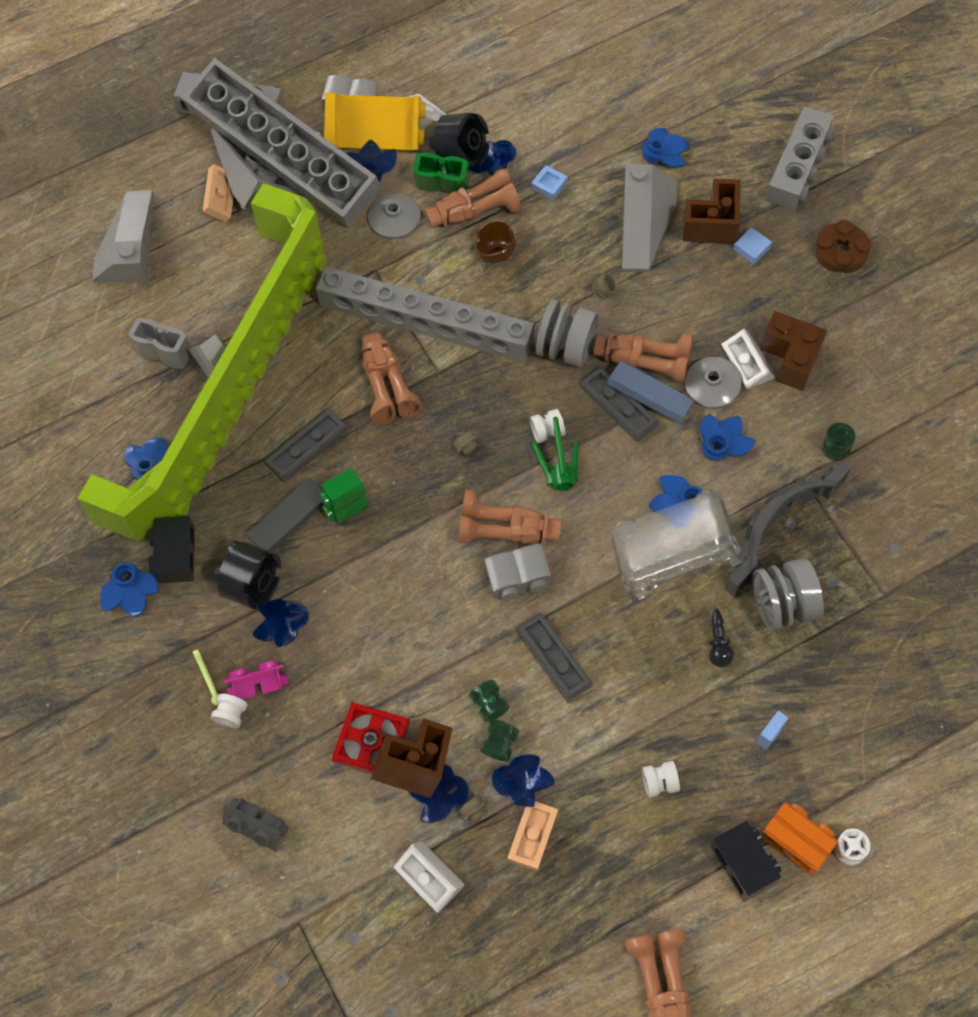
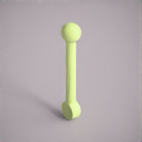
[192,649,219,706]

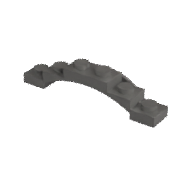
[725,461,851,597]

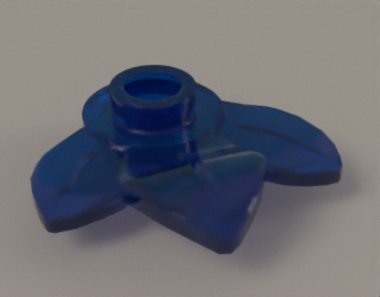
[346,140,397,182]
[469,140,517,175]
[253,599,310,647]
[492,754,555,807]
[408,764,469,823]

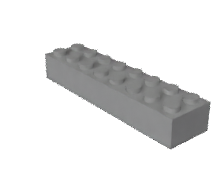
[181,58,381,228]

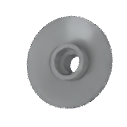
[368,194,420,239]
[685,357,742,409]

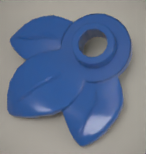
[642,128,689,168]
[700,414,755,461]
[124,437,168,480]
[649,475,707,528]
[100,562,159,617]

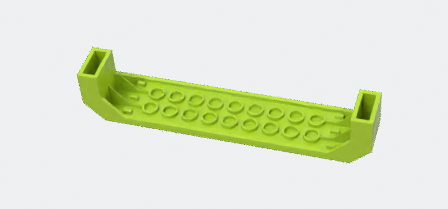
[77,183,327,541]

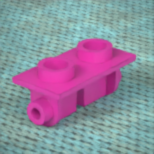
[223,659,289,699]

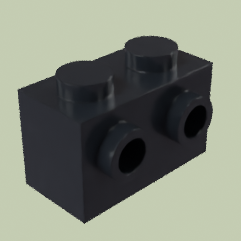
[148,516,195,583]
[710,820,781,902]

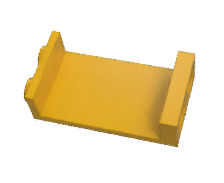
[324,92,426,151]

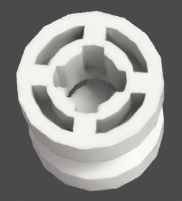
[529,409,566,444]
[641,761,680,798]

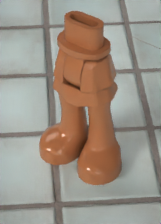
[425,168,521,227]
[361,332,423,426]
[593,333,693,383]
[458,490,561,544]
[624,929,692,1017]

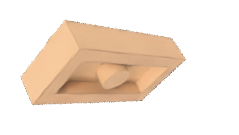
[203,164,234,222]
[507,799,558,872]

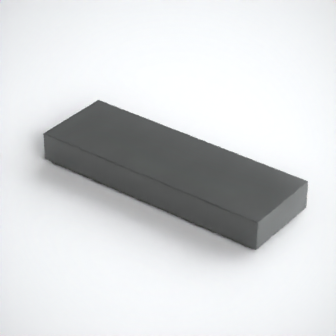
[580,366,658,442]
[264,408,348,483]
[246,477,323,552]
[516,613,593,703]

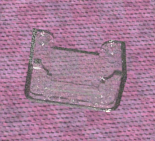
[610,489,746,602]

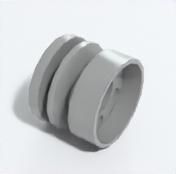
[536,299,599,368]
[752,557,824,631]

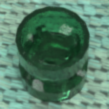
[822,423,856,461]
[469,680,510,722]
[480,720,519,762]

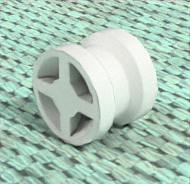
[210,694,248,728]
[834,828,870,866]

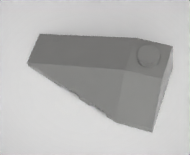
[211,128,300,213]
[622,164,677,272]
[92,190,153,283]

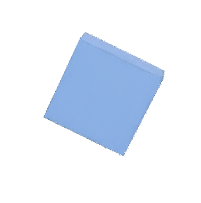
[531,165,568,201]
[733,227,772,265]
[757,711,788,750]

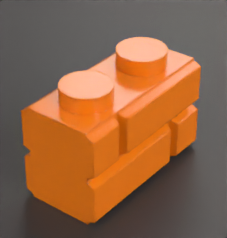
[761,802,838,877]

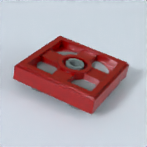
[331,702,410,774]

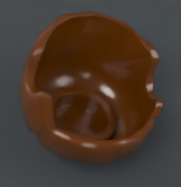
[475,221,516,264]

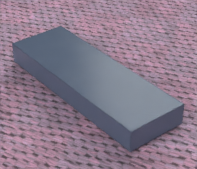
[606,361,694,424]

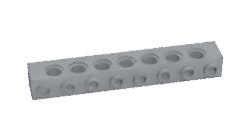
[316,267,534,363]

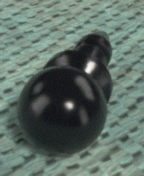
[709,608,734,667]

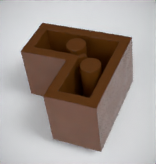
[683,179,741,243]
[760,311,827,391]
[371,718,453,798]

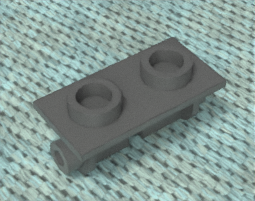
[222,798,289,852]

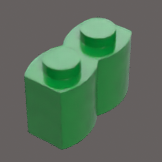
[413,153,470,193]
[318,467,369,525]

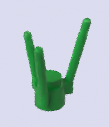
[532,416,579,491]

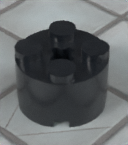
[429,113,490,167]
[213,541,281,610]

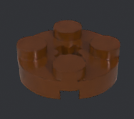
[815,220,871,273]

